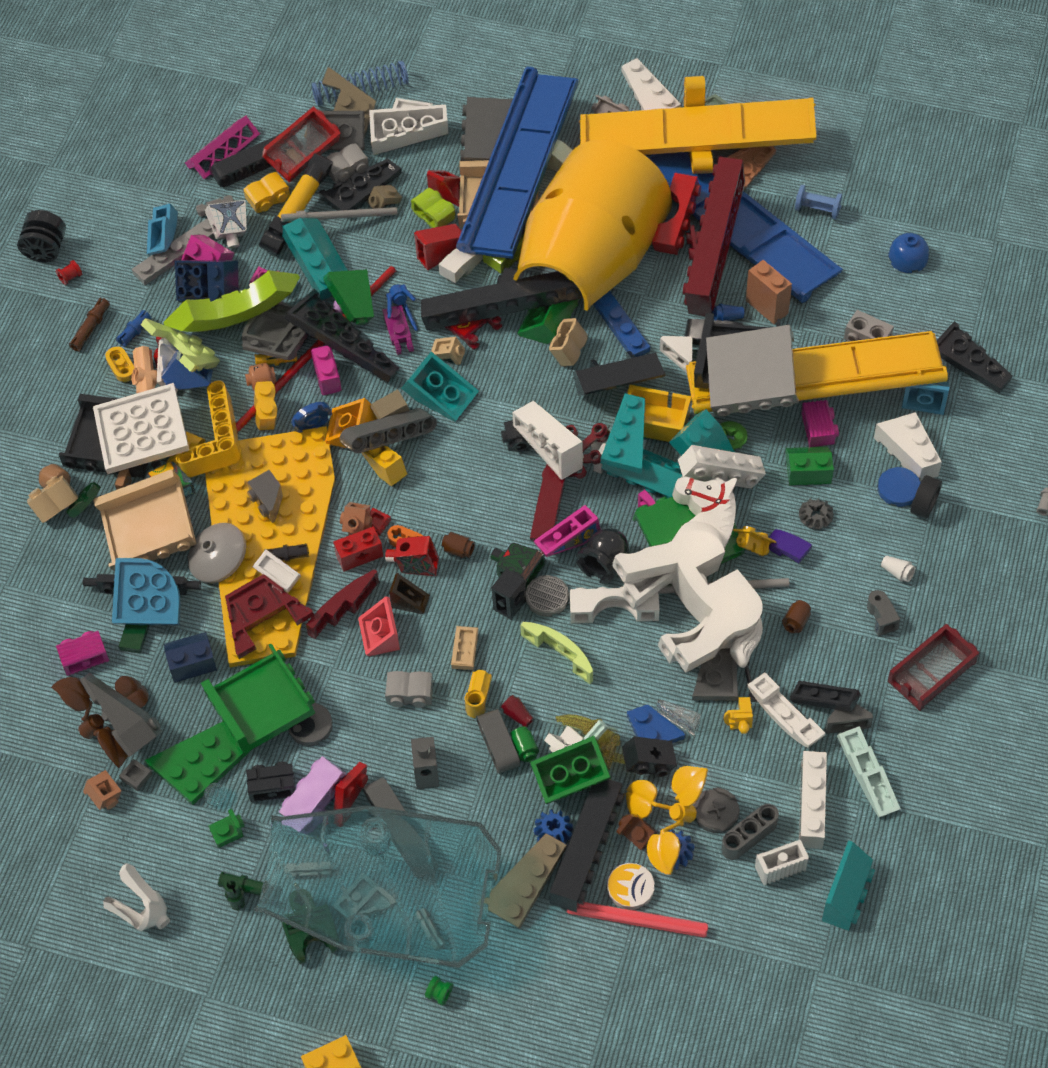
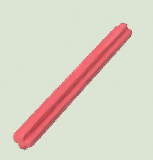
[567,902,708,937]

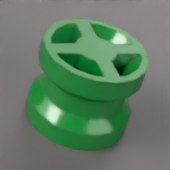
[425,975,453,1006]

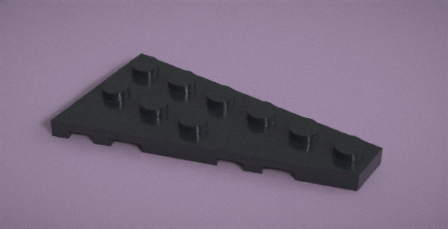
[284,289,399,382]

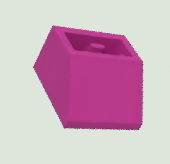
[181,235,234,260]

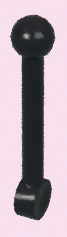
[744,661,757,702]

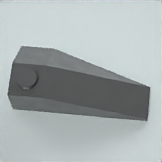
[80,673,163,757]

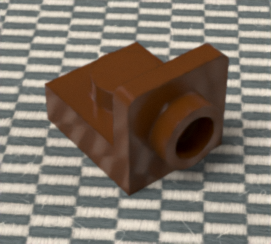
[616,814,658,850]

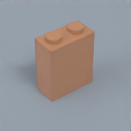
[746,260,792,324]

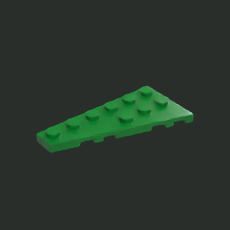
[145,721,251,805]

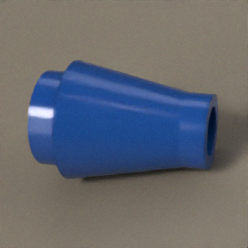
[713,303,744,321]

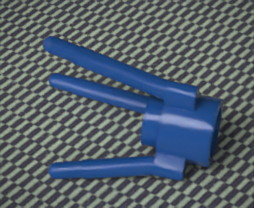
[386,284,418,331]

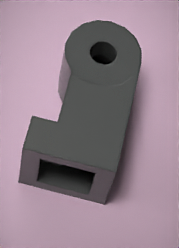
[867,590,900,637]

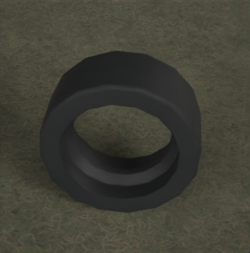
[910,475,942,519]

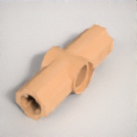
[132,346,157,393]

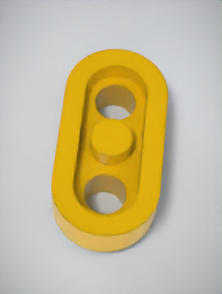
[105,347,134,382]

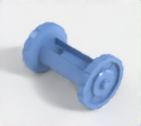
[795,184,843,220]

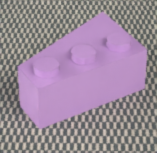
[279,756,347,832]

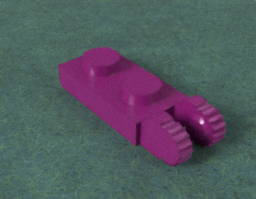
[382,305,414,355]

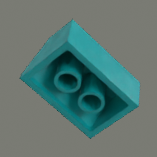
[822,840,875,931]

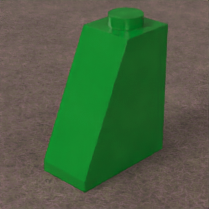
[323,269,374,325]

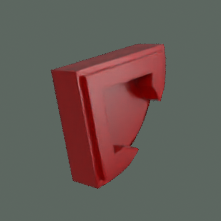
[370,507,391,536]

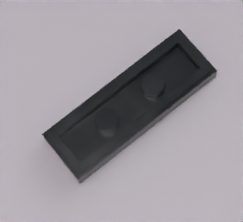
[790,681,861,712]

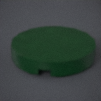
[66,482,101,519]

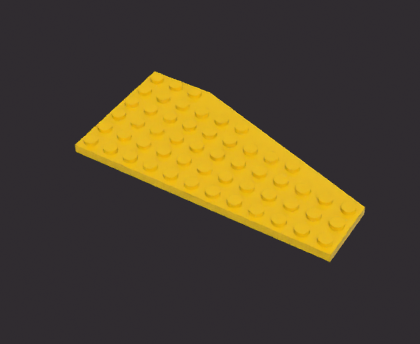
[205,426,335,668]

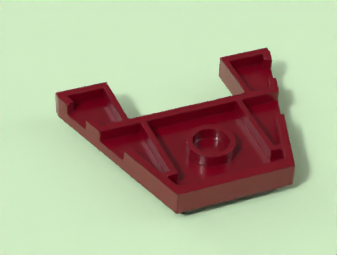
[225,574,314,659]

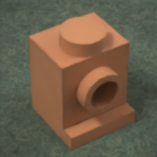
[83,770,121,810]

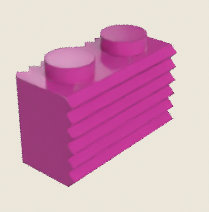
[311,345,342,395]
[801,399,839,447]
[56,631,109,676]

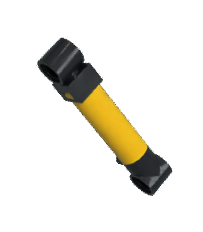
[259,153,333,256]

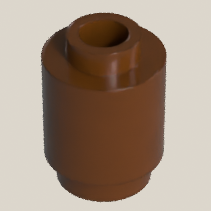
[441,532,475,558]
[782,600,811,633]

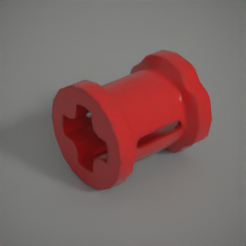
[56,260,83,285]

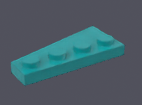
[601,393,645,474]

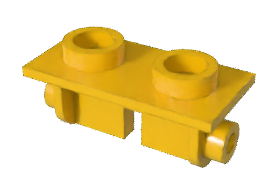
[733,526,776,556]

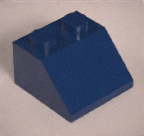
[163,632,217,683]

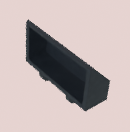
[573,351,666,396]

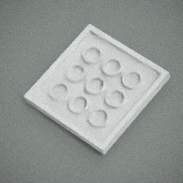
[93,383,190,474]

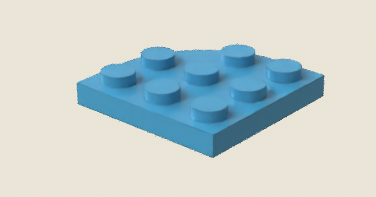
[112,558,180,625]

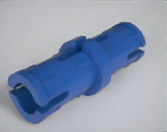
[116,310,152,347]

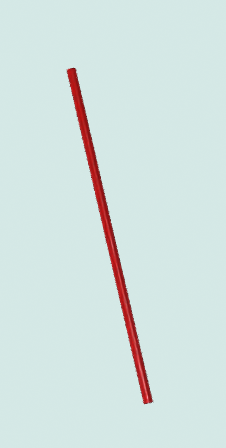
[236,266,396,433]

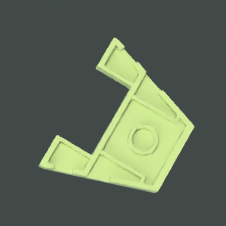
[141,318,220,372]

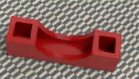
[652,173,702,255]

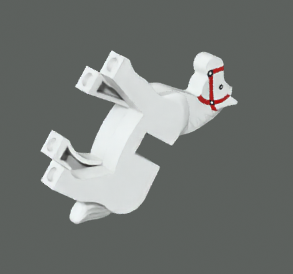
[612,477,763,673]

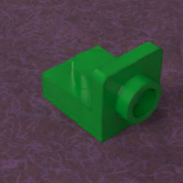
[208,809,245,848]

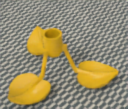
[626,766,708,875]

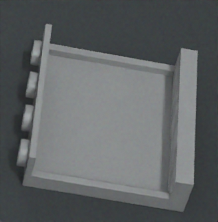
[706,325,799,416]

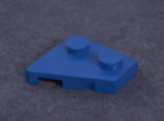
[627,704,685,743]

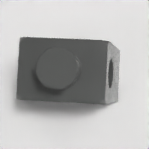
[411,737,439,789]

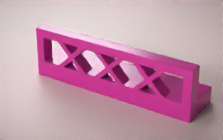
[185,116,260,179]

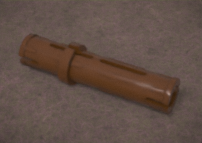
[69,297,110,352]

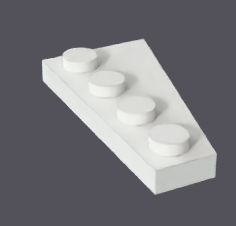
[622,58,681,110]

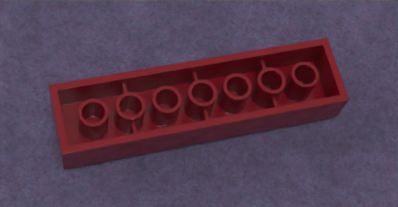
[683,157,745,316]

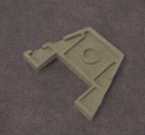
[304,67,377,139]

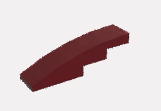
[530,464,566,541]
[306,569,379,639]

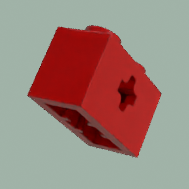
[333,526,384,572]

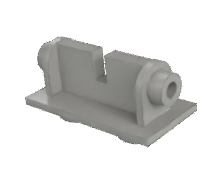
[591,94,629,114]

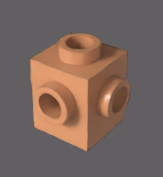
[340,502,372,535]

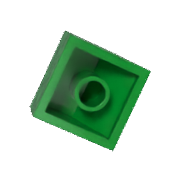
[785,447,834,486]

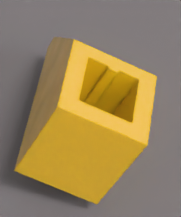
[362,446,408,486]

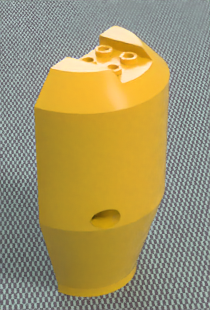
[513,140,672,311]

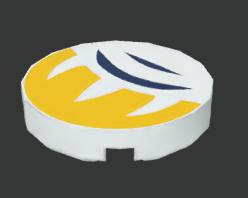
[607,863,654,910]

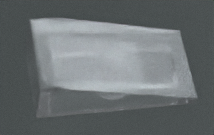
[657,699,701,738]

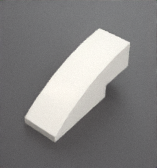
[439,248,483,283]

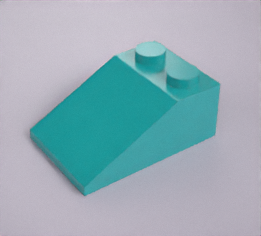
[401,351,479,422]
[669,409,735,482]

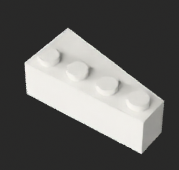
[369,104,449,155]
[512,401,584,480]

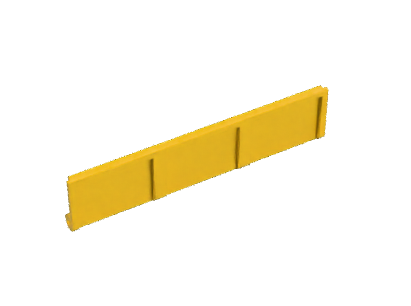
[579,98,817,155]
[686,331,948,414]

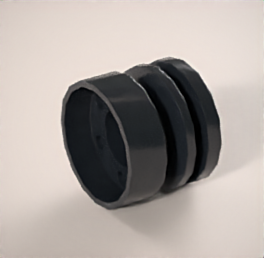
[17,210,66,262]

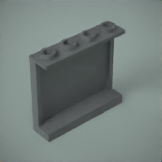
[460,97,513,161]

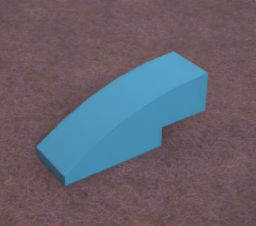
[147,204,178,256]

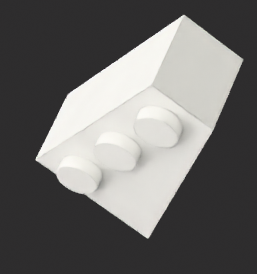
[874,412,942,482]

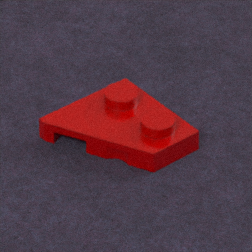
[333,762,368,824]

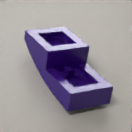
[768,529,812,564]

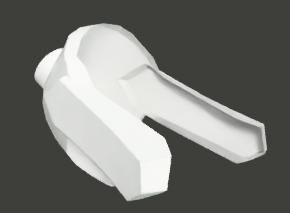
[103,863,170,931]

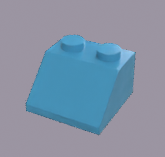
[902,382,949,415]

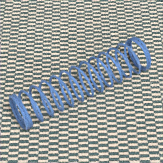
[311,61,409,106]

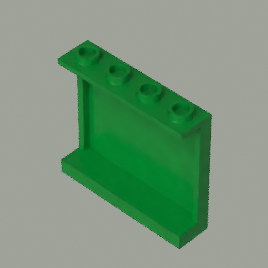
[632,481,746,585]
[201,644,315,754]

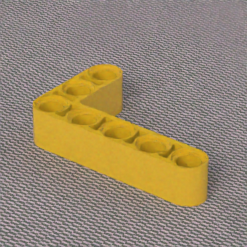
[684,76,713,174]
[176,380,241,477]

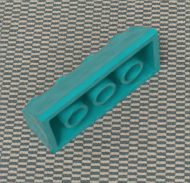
[283,218,348,300]
[601,448,683,498]

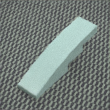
[837,726,900,818]

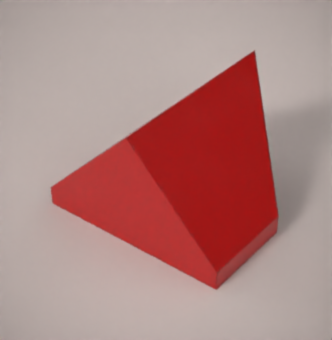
[427,170,460,207]

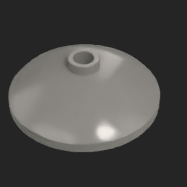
[188,523,246,583]

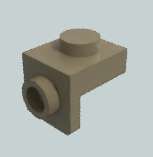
[367,185,402,209]

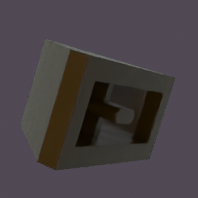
[389,573,430,614]

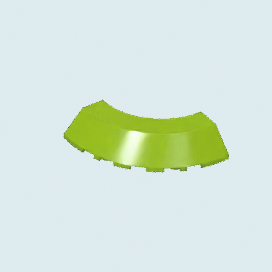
[163,270,300,332]

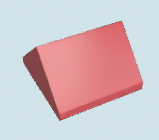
[358,596,400,656]

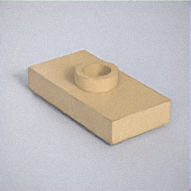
[451,626,479,670]

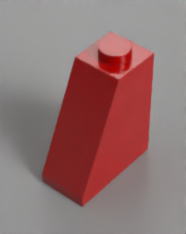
[414,224,462,271]

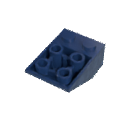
[175,260,239,302]

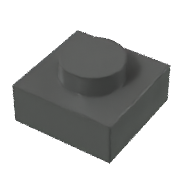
[119,759,153,791]

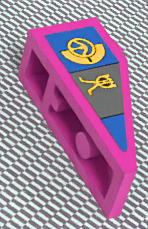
[534,505,600,557]

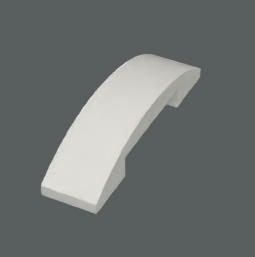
[748,672,825,748]

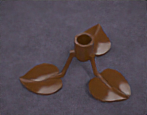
[51,676,149,768]

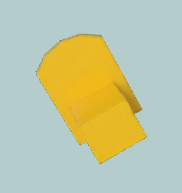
[724,697,753,734]

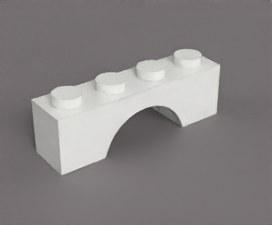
[570,587,659,623]

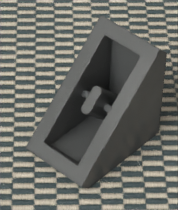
[825,704,873,734]

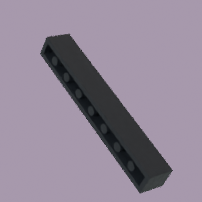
[421,271,583,331]

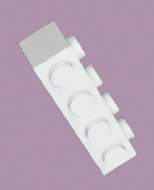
[678,445,766,489]

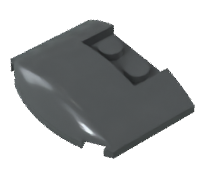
[242,302,309,360]

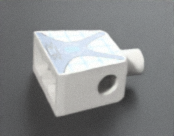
[205,200,247,248]

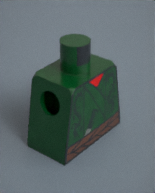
[490,543,545,590]

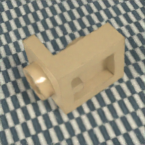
[431,337,465,365]

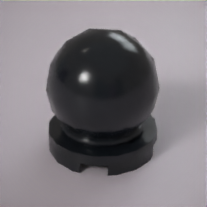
[576,528,629,584]

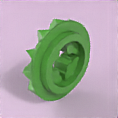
[720,421,747,450]

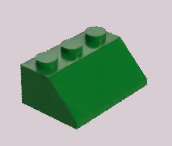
[517,299,578,344]
[530,736,611,805]

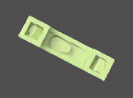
[520,622,593,684]

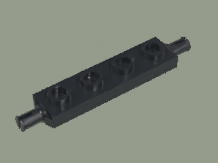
[83,574,201,595]

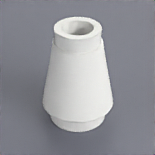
[881,555,916,582]

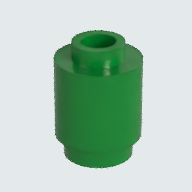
[510,726,539,762]

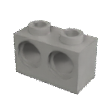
[844,310,894,342]

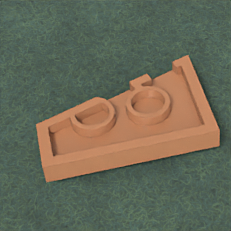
[727,146,776,191]

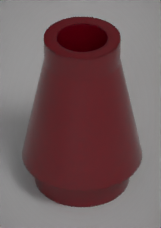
[501,695,534,727]

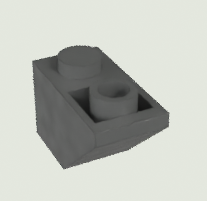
[247,470,283,523]

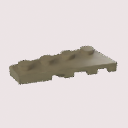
[478,833,568,929]

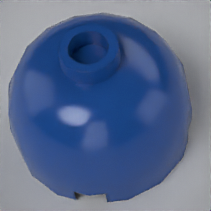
[888,233,929,273]

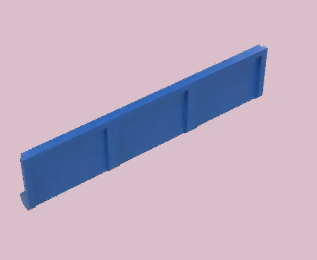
[456,67,579,259]
[645,152,843,303]

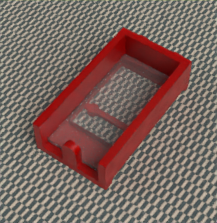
[262,106,341,183]

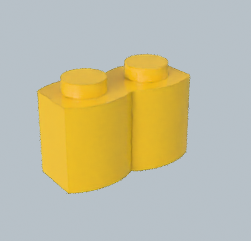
[243,172,290,213]
[254,381,277,430]

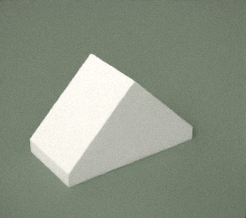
[660,336,692,373]

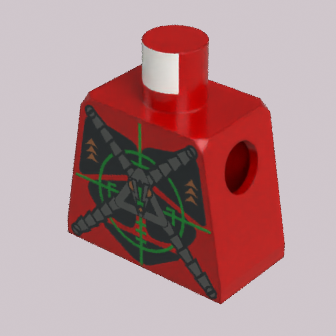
[385,536,439,576]

